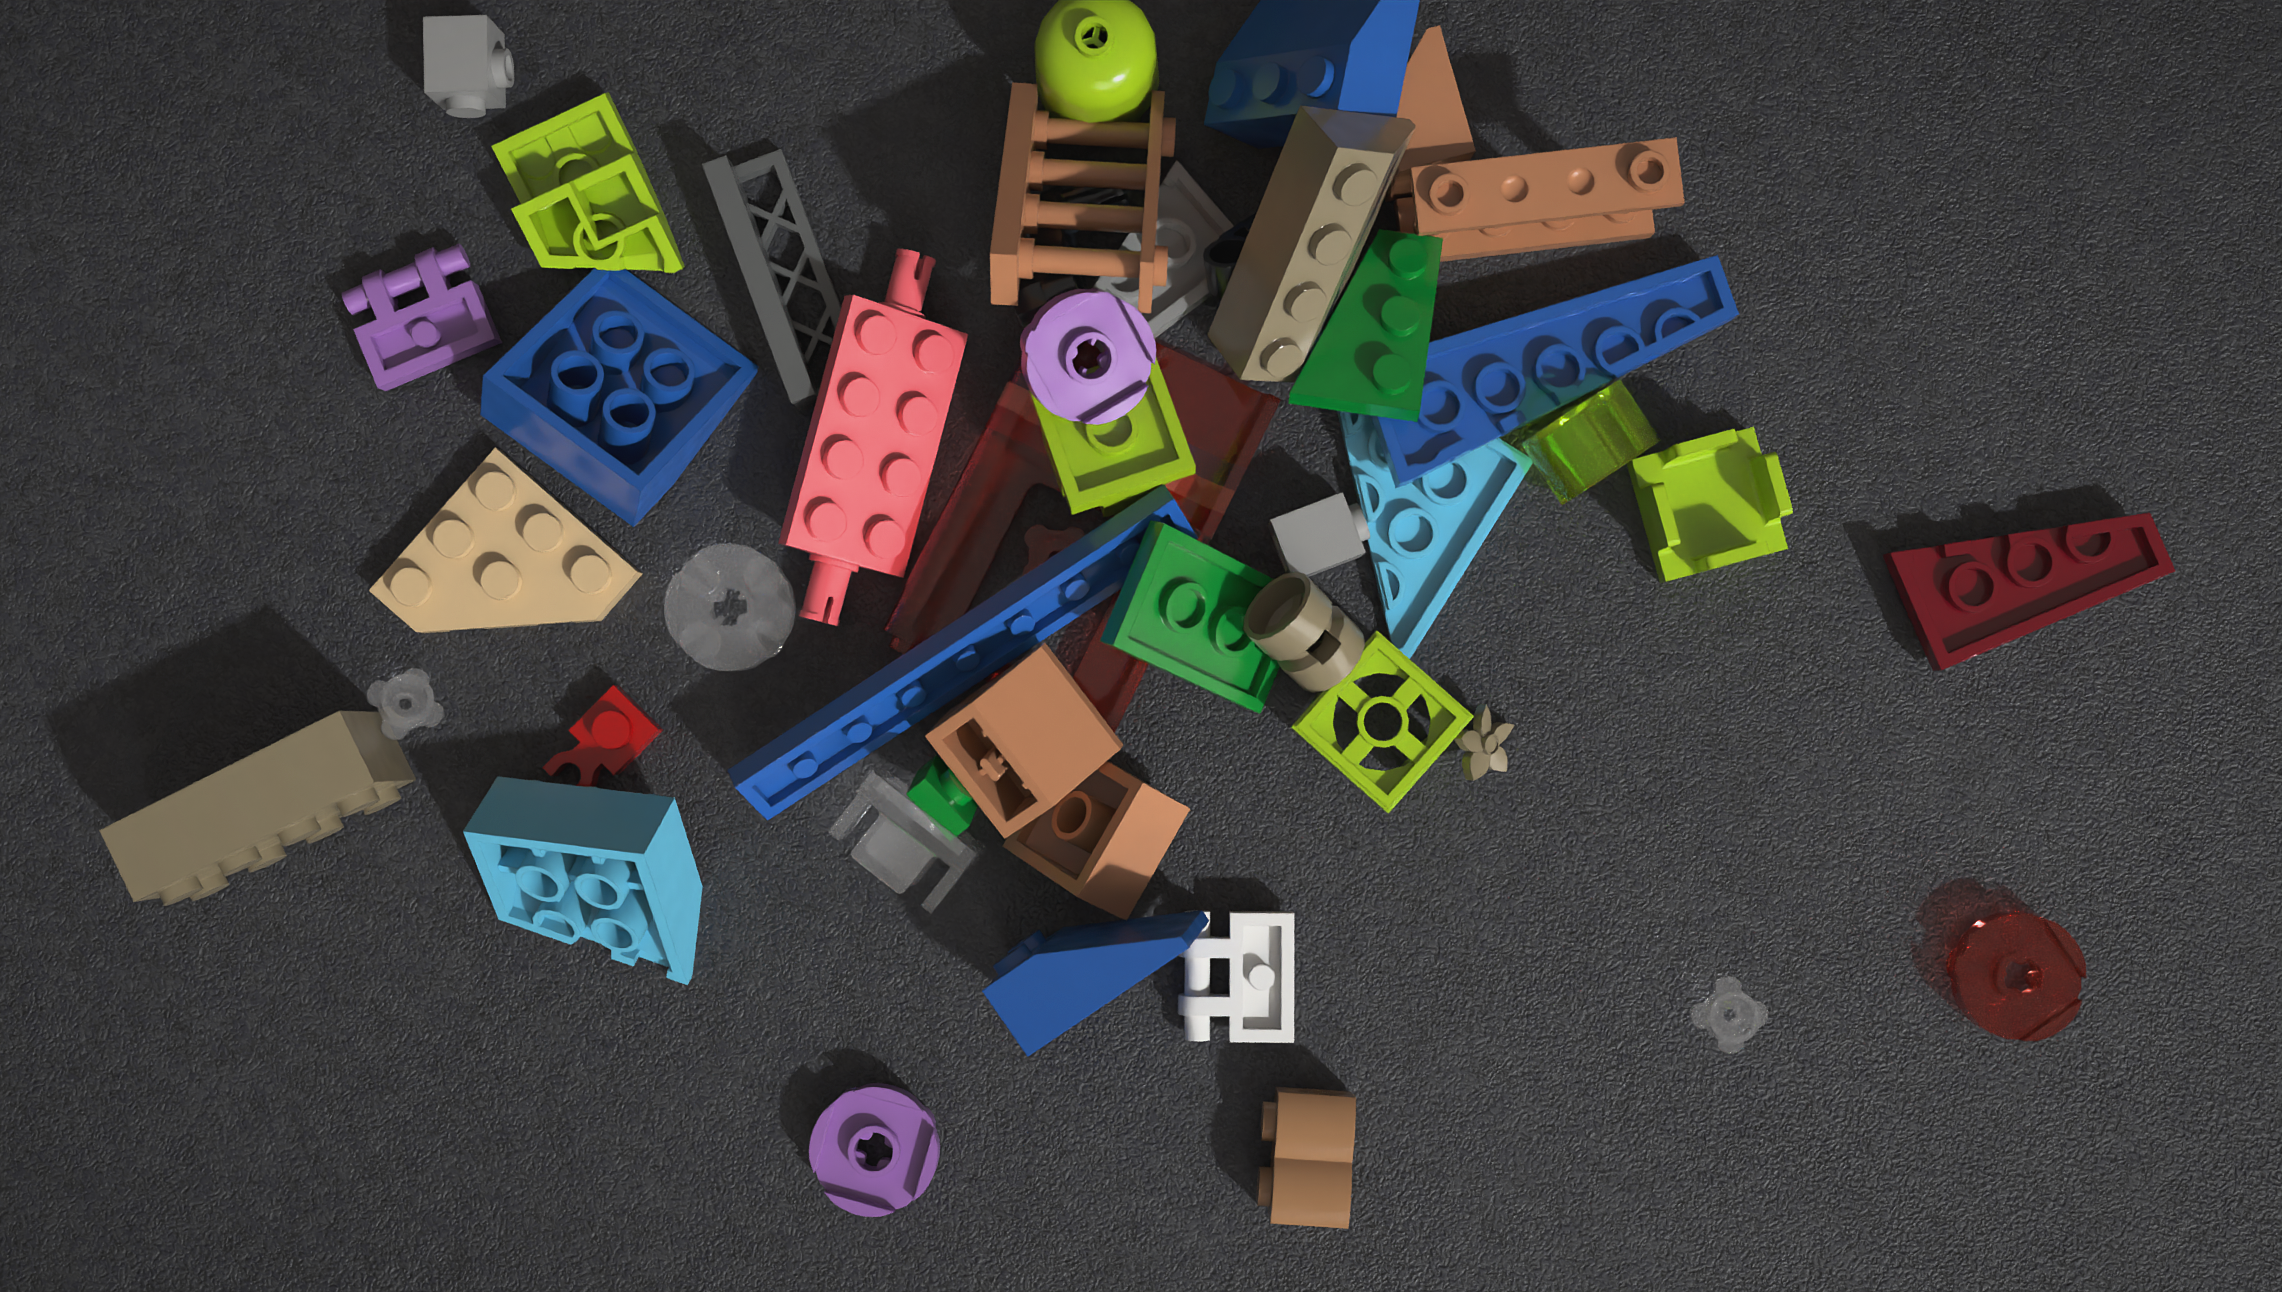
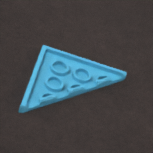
[1337,411,1534,659]

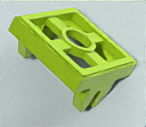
[1290,631,1474,814]

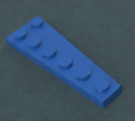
[1371,255,1739,488]

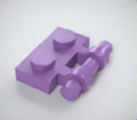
[342,244,502,391]

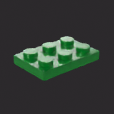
[1100,520,1280,714]

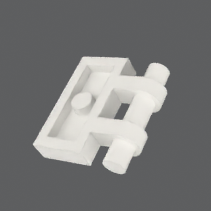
[1178,910,1294,1043]

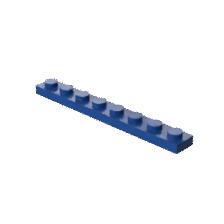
[728,484,1198,821]

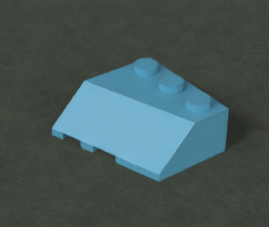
[463,776,703,985]

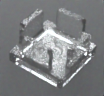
[828,769,986,914]

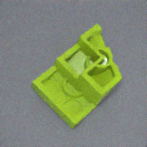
[491,92,685,273]

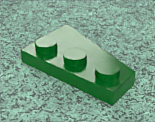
[1288,229,1443,422]

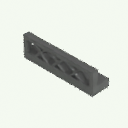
[702,149,841,412]

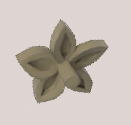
[1454,703,1514,781]

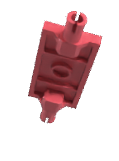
[778,249,968,626]

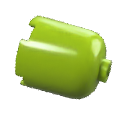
[1034,0,1159,123]

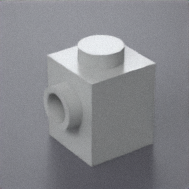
[423,15,514,118]

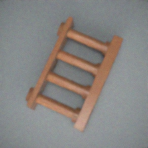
[990,82,1176,313]
[1394,137,1685,262]

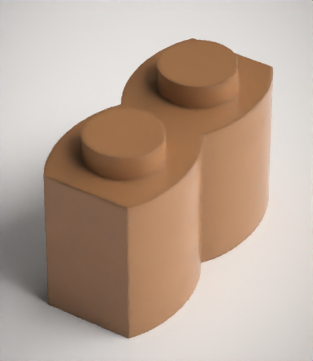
[1257,1087,1356,1229]

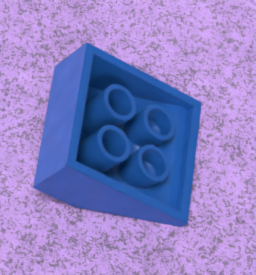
[1204,0,1420,149]
[480,268,759,527]

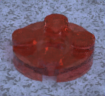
[1946,911,2086,1041]

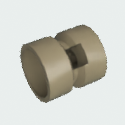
[1244,571,1365,693]

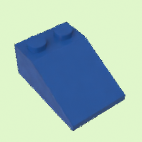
[982,910,1209,1057]

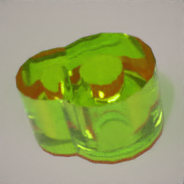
[1521,379,1661,505]

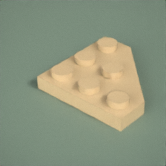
[369,448,643,633]

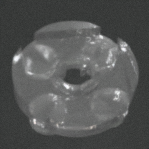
[664,543,796,672]

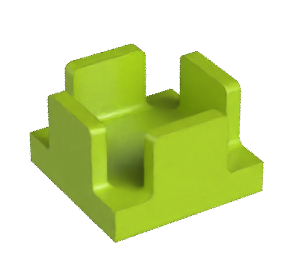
[1029,358,1196,517]
[1626,427,1793,583]

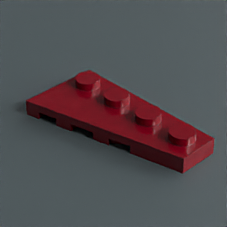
[1882,513,2176,671]

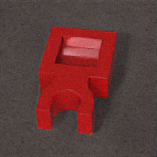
[542,685,664,787]

